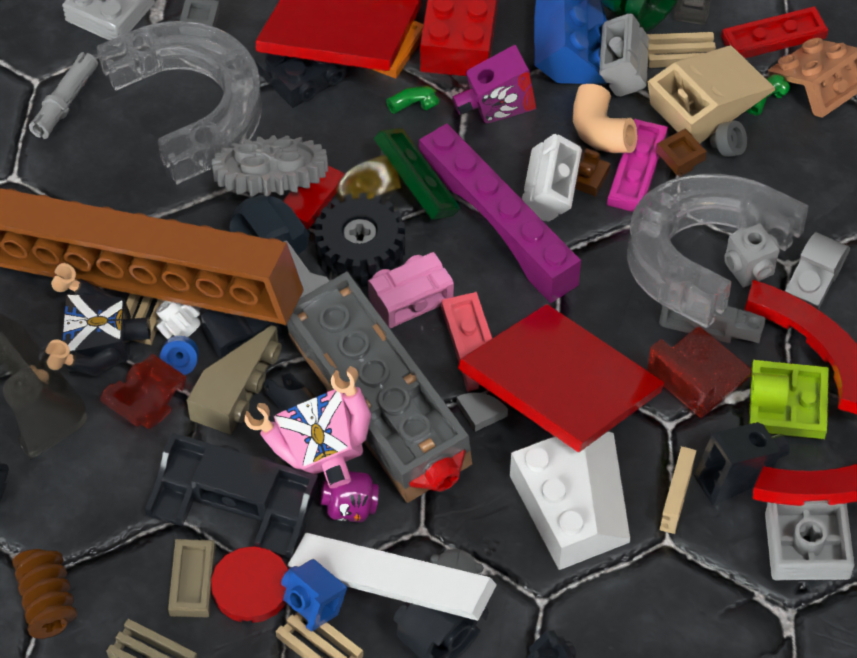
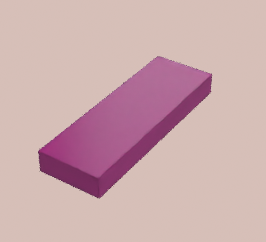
[607,119,668,214]

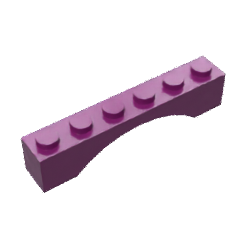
[419,123,581,303]

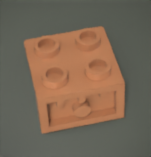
[768,38,857,118]

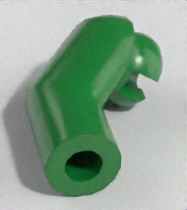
[746,74,790,116]
[386,86,439,114]

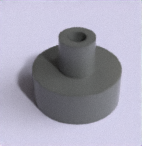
[710,121,747,157]

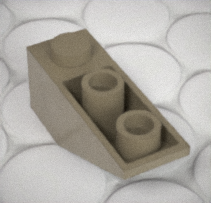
[187,325,281,435]

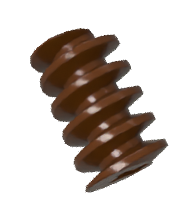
[12,549,77,639]

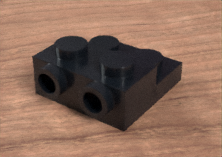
[252,53,348,108]

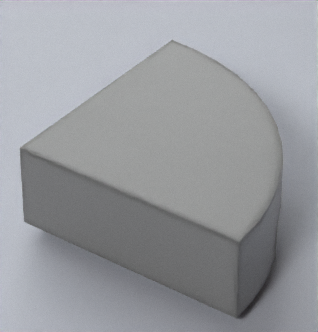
[457,393,508,432]

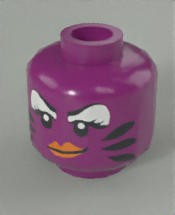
[320,471,379,523]

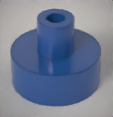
[160,335,199,376]

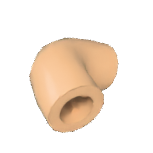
[573,84,637,153]

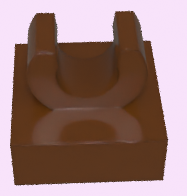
[656,128,707,177]
[575,148,611,197]

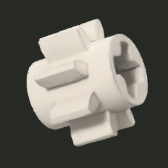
[156,300,201,339]

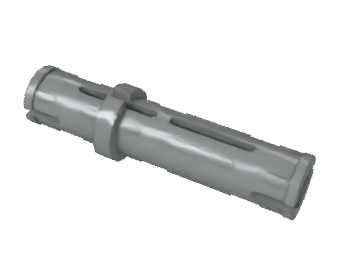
[29,52,98,139]

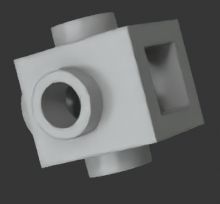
[724,223,780,288]

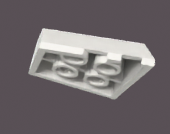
[510,432,630,570]

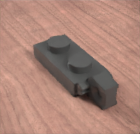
[659,291,765,343]

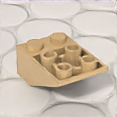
[647,45,775,144]

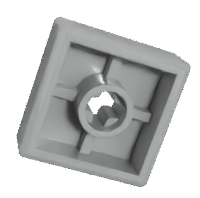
[62,0,155,44]
[765,500,855,580]

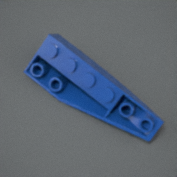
[534,0,607,84]

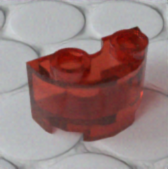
[101,354,187,429]

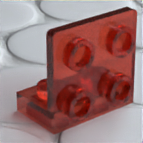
[647,327,752,418]

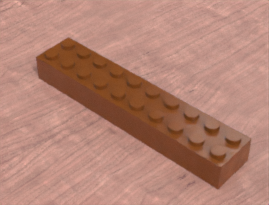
[0,188,304,325]

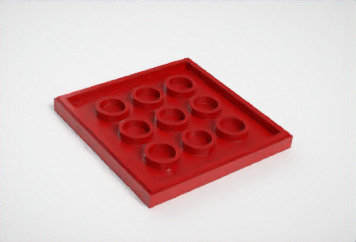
[256,0,422,71]
[458,304,665,452]

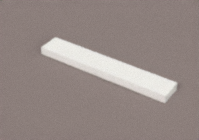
[287,533,496,621]

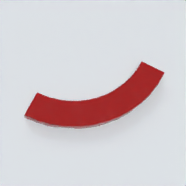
[744,280,857,414]
[753,464,857,506]

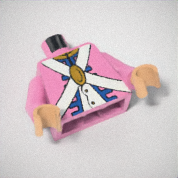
[245,366,371,488]

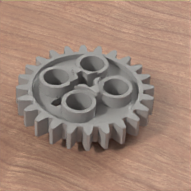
[212,135,328,196]

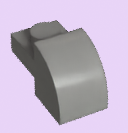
[785,232,850,310]

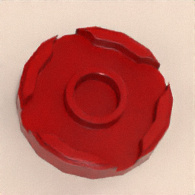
[211,546,288,623]

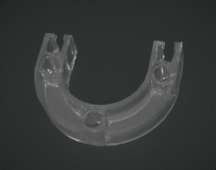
[96,21,262,184]
[627,174,809,328]

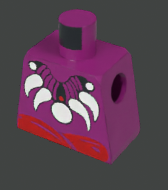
[452,45,537,123]

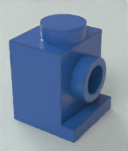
[281,559,347,632]

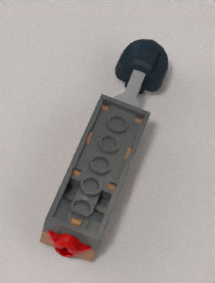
[228,195,472,503]

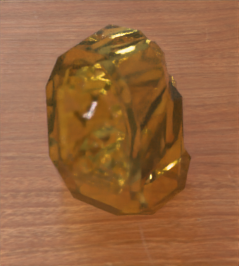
[337,155,401,200]

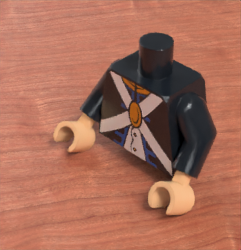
[45,263,151,376]

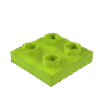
[749,360,829,439]

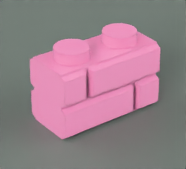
[368,252,454,329]

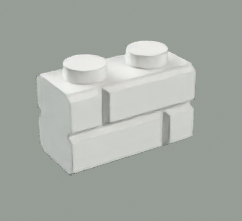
[522,134,582,222]

